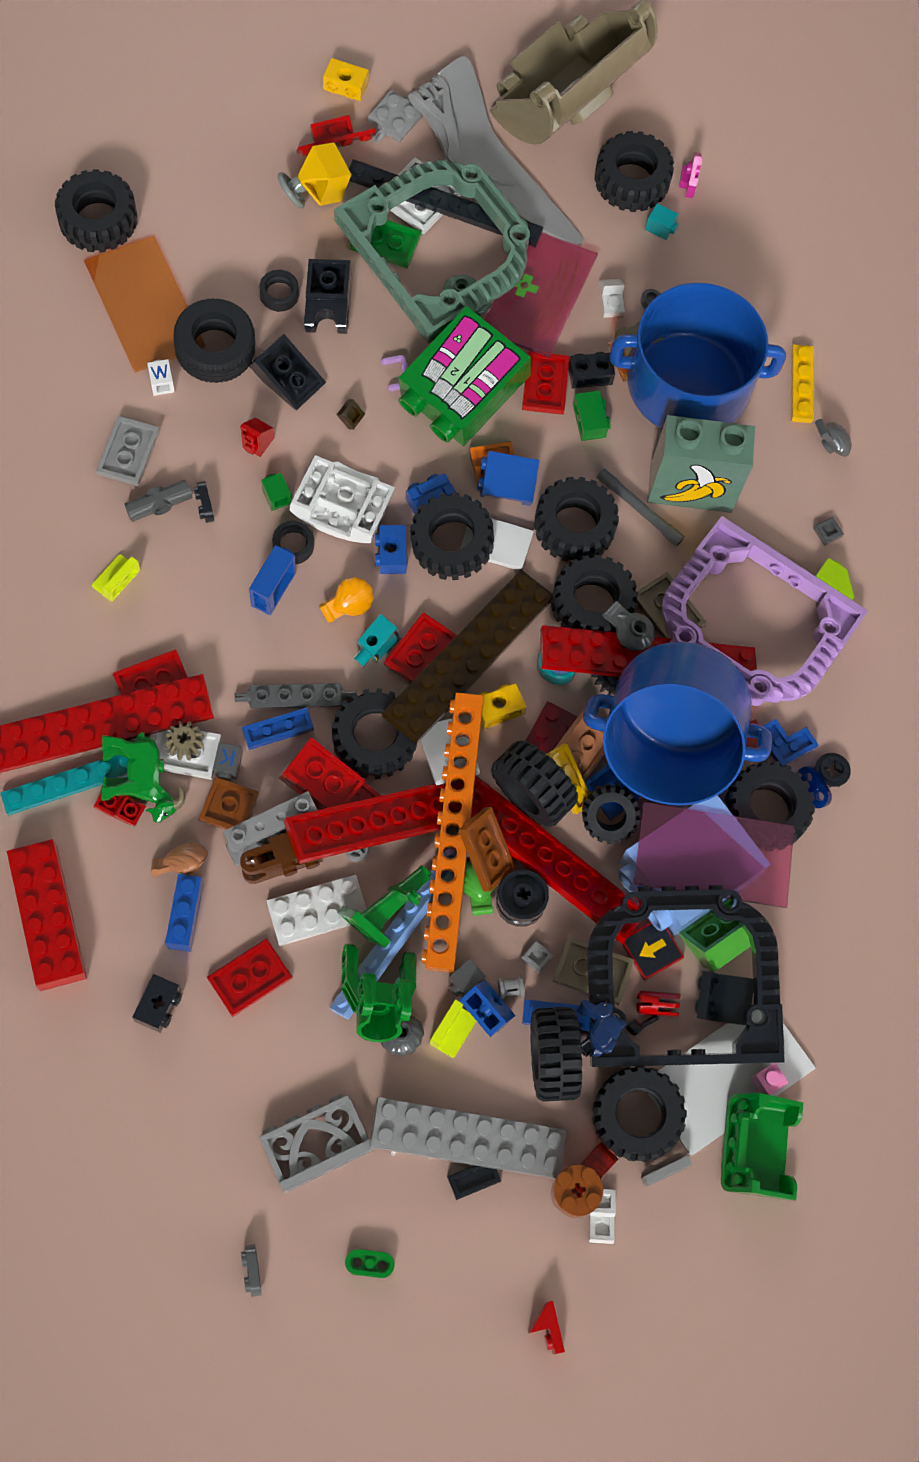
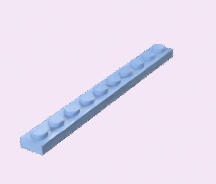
[329,848,469,1020]

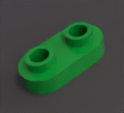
[345,1249,395,1278]

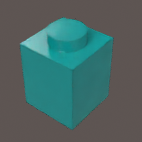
[645,203,679,240]

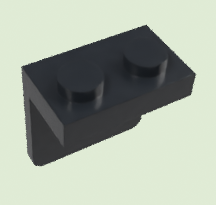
[695,971,754,1026]

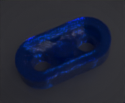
[798,766,832,808]

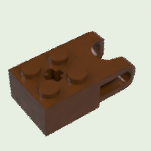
[240,832,323,884]

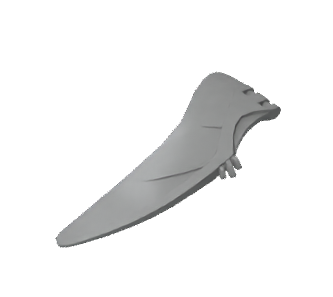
[408,56,584,246]

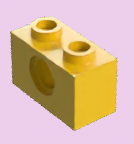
[323,58,369,101]
[479,683,526,730]

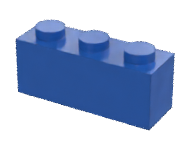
[165,874,203,952]

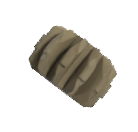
[165,721,204,761]

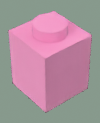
[750,1063,789,1095]

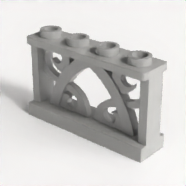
[259,1094,373,1194]

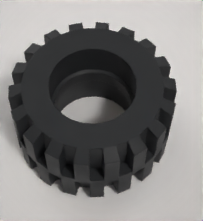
[582,783,640,844]

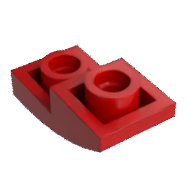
[93,792,146,827]

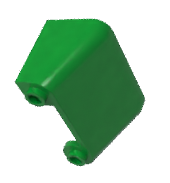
[721,1093,803,1201]

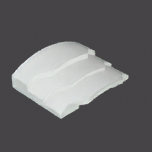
[290,455,395,543]

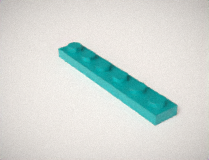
[0,755,128,816]

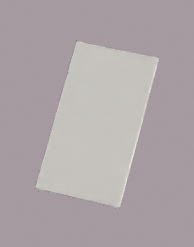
[647,1009,816,1156]

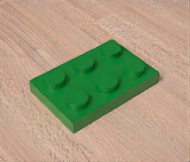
[350,220,422,269]

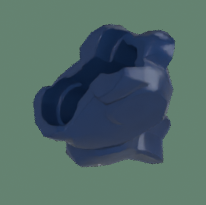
[577,999,627,1057]

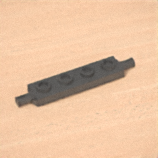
[235,683,357,709]

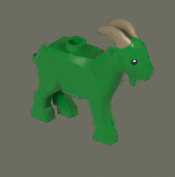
[102,732,186,823]

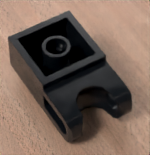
[304,259,352,334]

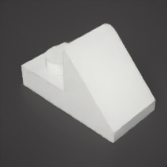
[599,279,625,318]

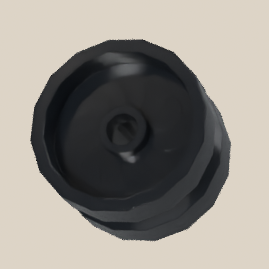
[496,870,549,927]

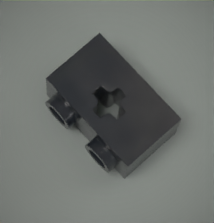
[132,974,183,1033]

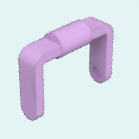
[381,355,409,391]

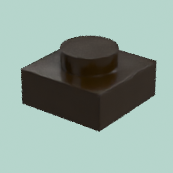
[336,399,365,430]

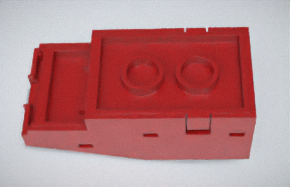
[279,737,382,810]

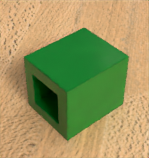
[261,473,292,511]

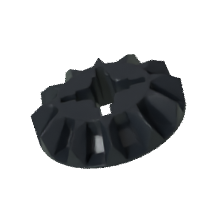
[814,753,851,788]

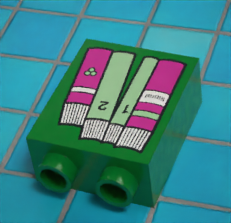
[398,306,531,447]

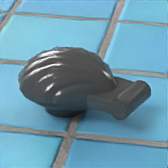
[815,419,852,457]
[602,601,655,651]
[381,1016,424,1056]

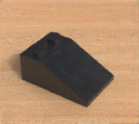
[248,334,327,411]

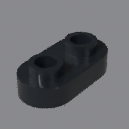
[193,481,214,523]

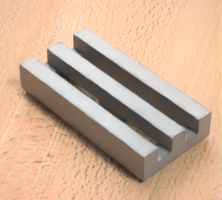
[641,1156,692,1187]

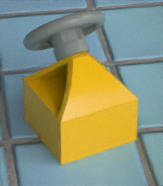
[277,143,351,208]

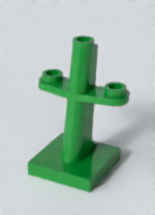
[337,865,431,948]

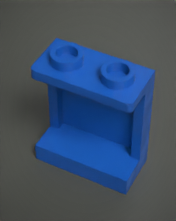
[477,451,540,506]

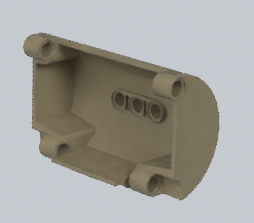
[489,0,658,145]

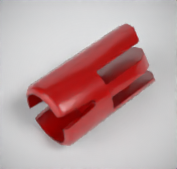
[636,990,681,1017]

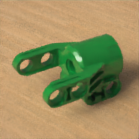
[341,944,416,1042]

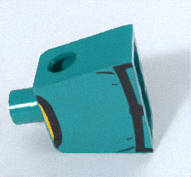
[353,614,401,667]

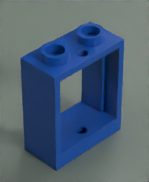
[249,545,296,616]

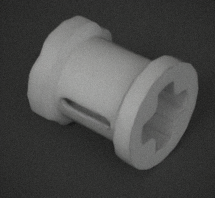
[498,976,524,999]

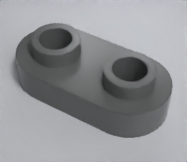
[241,1244,262,1297]

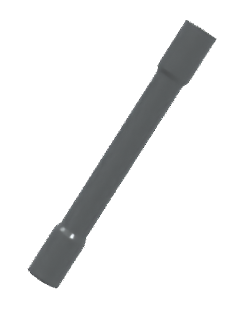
[596,468,685,546]

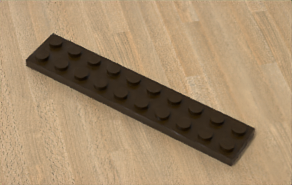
[382,570,553,744]

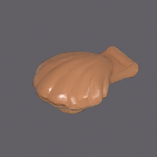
[151,842,208,877]

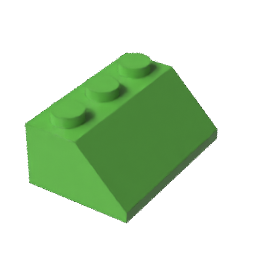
[679,897,751,972]

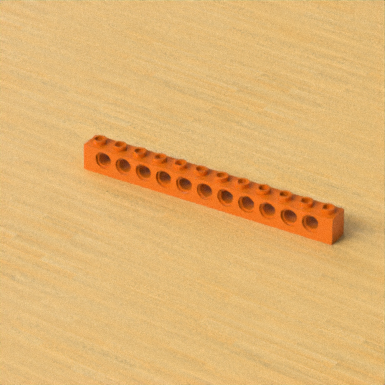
[421,693,483,973]

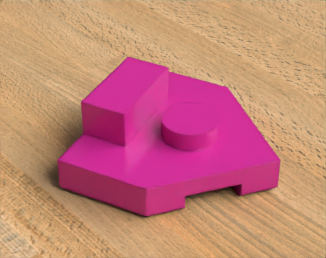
[679,152,703,198]

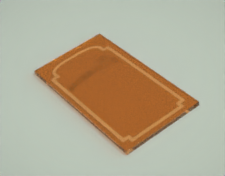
[84,236,206,373]

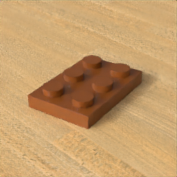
[459,807,515,892]

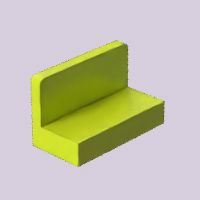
[92,554,141,602]
[430,999,477,1058]

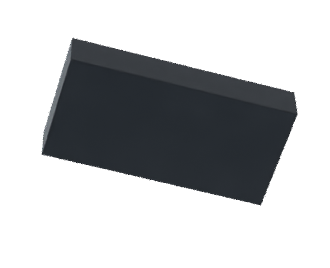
[447,1166,502,1200]

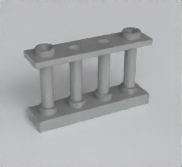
[223,791,317,867]

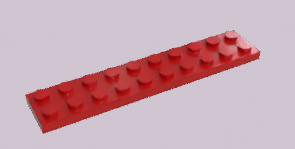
[540,625,757,677]
[0,674,214,773]
[450,775,640,944]

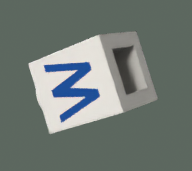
[147,359,174,396]

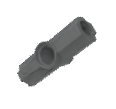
[124,480,193,522]

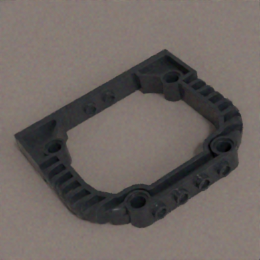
[587,885,785,1067]

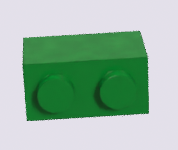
[573,390,611,441]

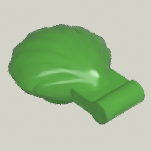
[463,860,497,916]

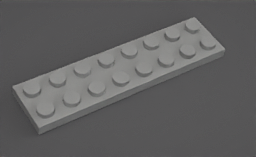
[369,1097,567,1179]

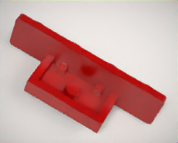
[296,115,376,156]

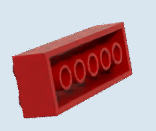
[7,839,87,991]

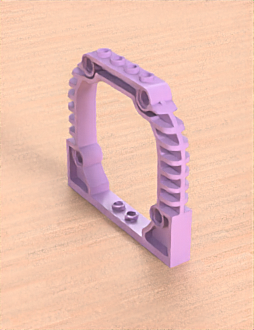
[662,516,868,706]

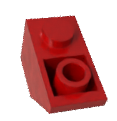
[240,417,274,457]

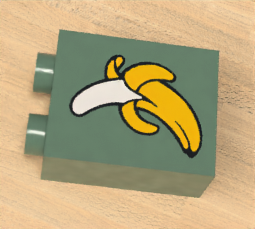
[647,415,755,513]

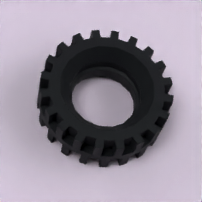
[332,688,417,779]

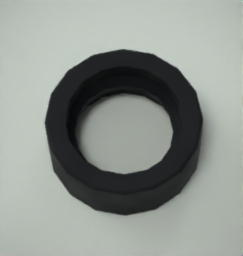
[259,269,299,312]
[272,520,314,564]

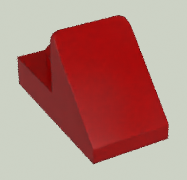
[528,1301,565,1355]

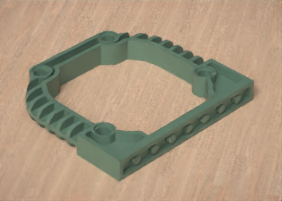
[334,160,530,344]

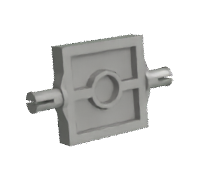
[367,90,423,143]

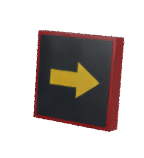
[622,923,684,981]

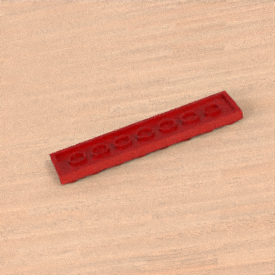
[283,783,457,864]

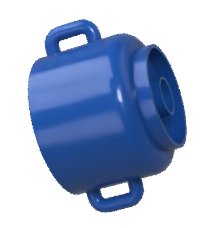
[609,283,786,429]
[583,642,772,805]

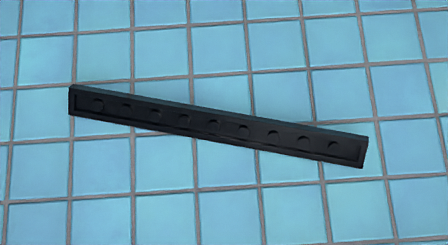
[349,159,544,248]

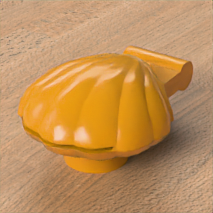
[319,577,374,623]

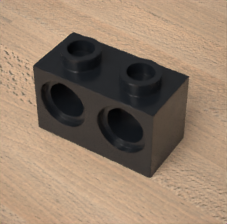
[568,352,615,389]

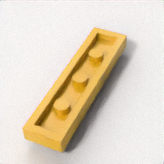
[791,344,814,423]

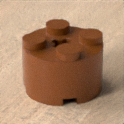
[551,1165,603,1218]

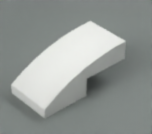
[589,1189,616,1244]

